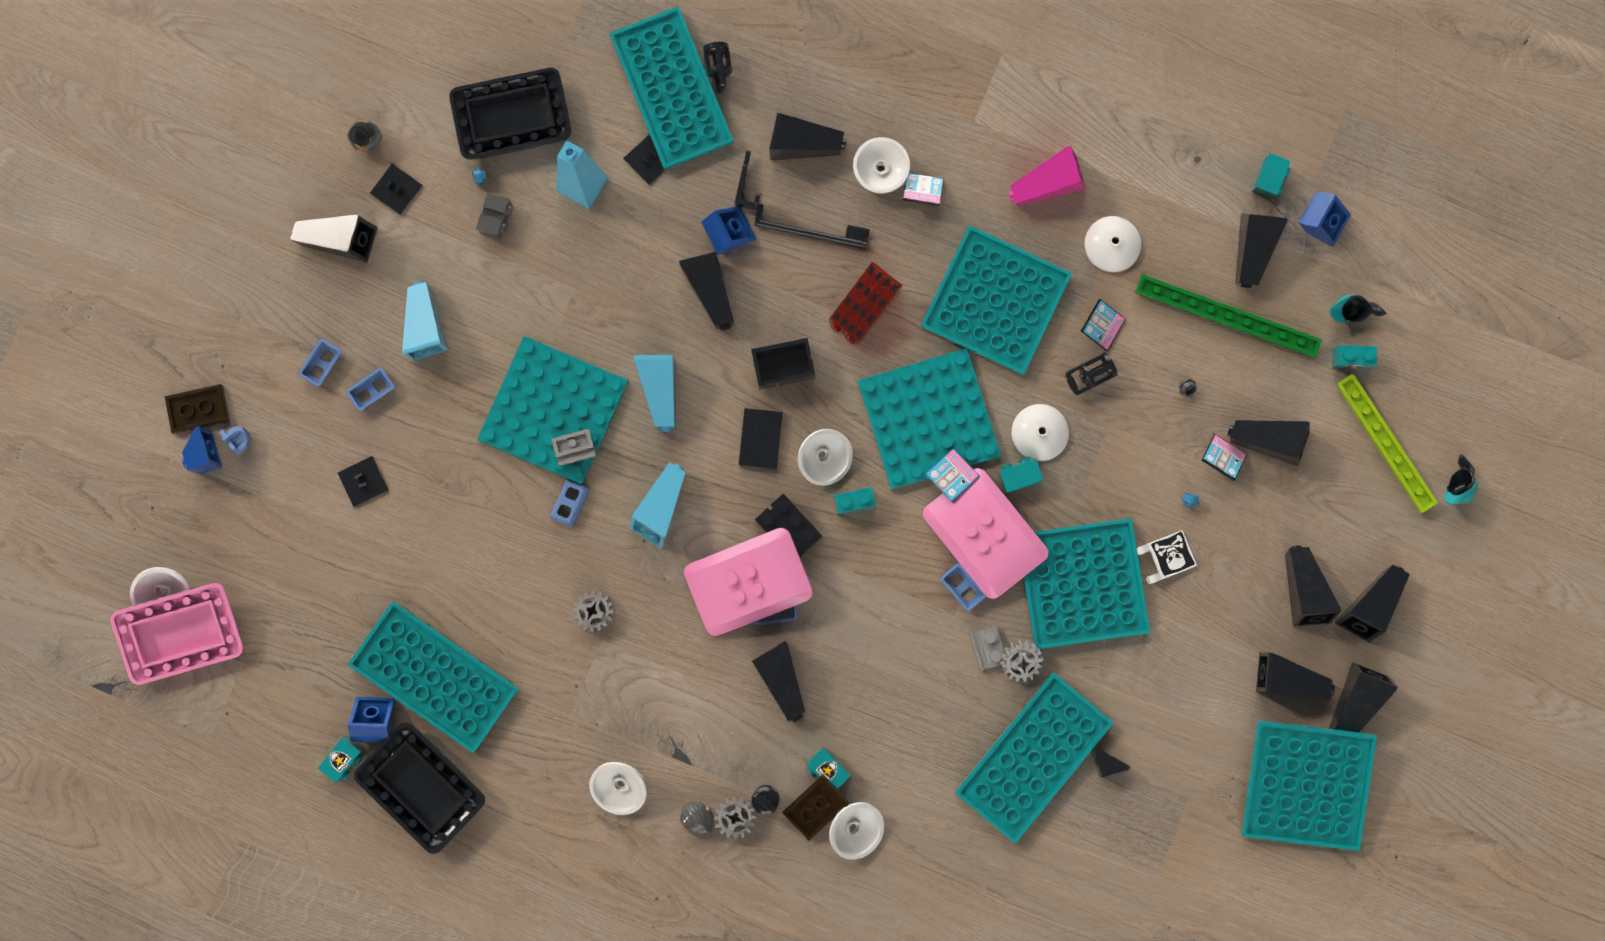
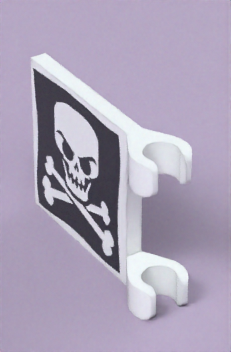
[1137,530,1197,584]

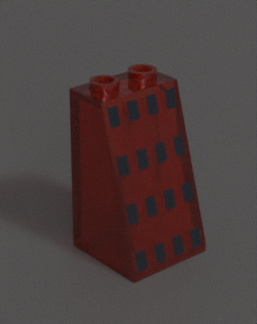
[829,262,902,345]

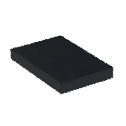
[739,408,783,469]

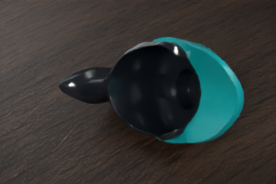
[1330,294,1387,323]
[1444,454,1478,505]

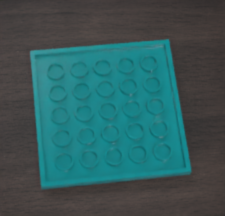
[920,225,1072,376]
[477,336,628,485]
[857,348,1001,490]
[1023,518,1150,649]
[1241,720,1377,851]

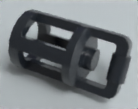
[703,42,732,93]
[1065,352,1118,395]
[751,785,780,815]

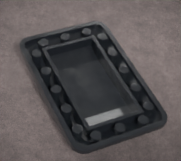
[449,67,572,160]
[354,722,485,854]

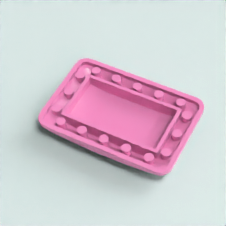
[923,468,1048,599]
[684,528,813,636]
[110,583,244,685]

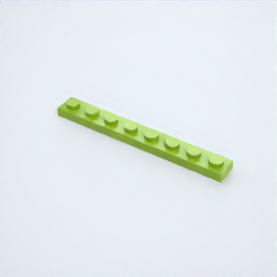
[1335,374,1438,514]

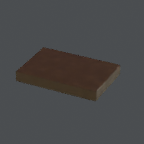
[164,384,230,434]
[782,774,850,841]

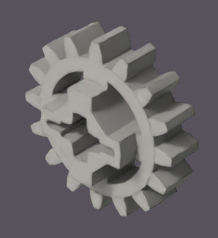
[572,590,615,632]
[1000,640,1044,682]
[714,796,756,840]

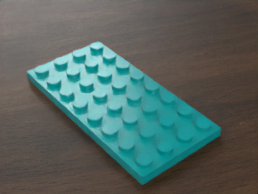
[609,6,734,170]
[347,601,520,754]
[954,672,1114,844]

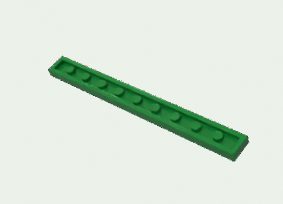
[1135,274,1322,358]

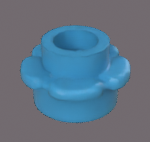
[472,167,487,185]
[1181,493,1200,507]

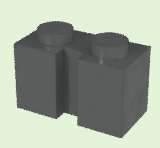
[476,193,513,239]

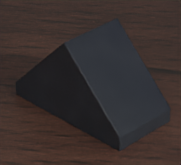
[1092,747,1131,778]

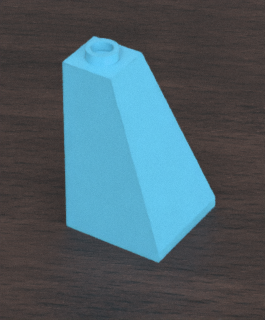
[557,141,608,210]
[402,281,448,361]
[634,355,676,432]
[629,462,686,549]

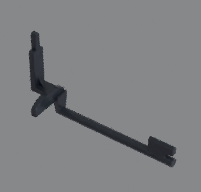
[735,150,870,249]

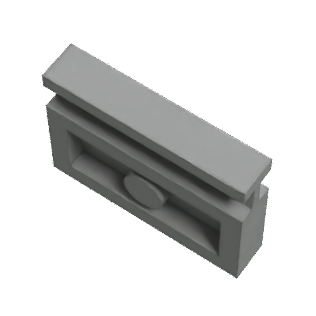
[552,429,596,466]
[969,626,1005,671]

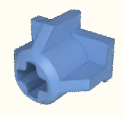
[220,427,251,455]

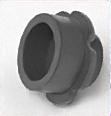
[1179,379,1197,397]

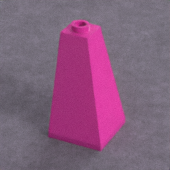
[1009,146,1086,207]

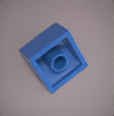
[1299,191,1351,246]
[701,206,756,255]
[182,427,222,475]
[347,697,395,743]

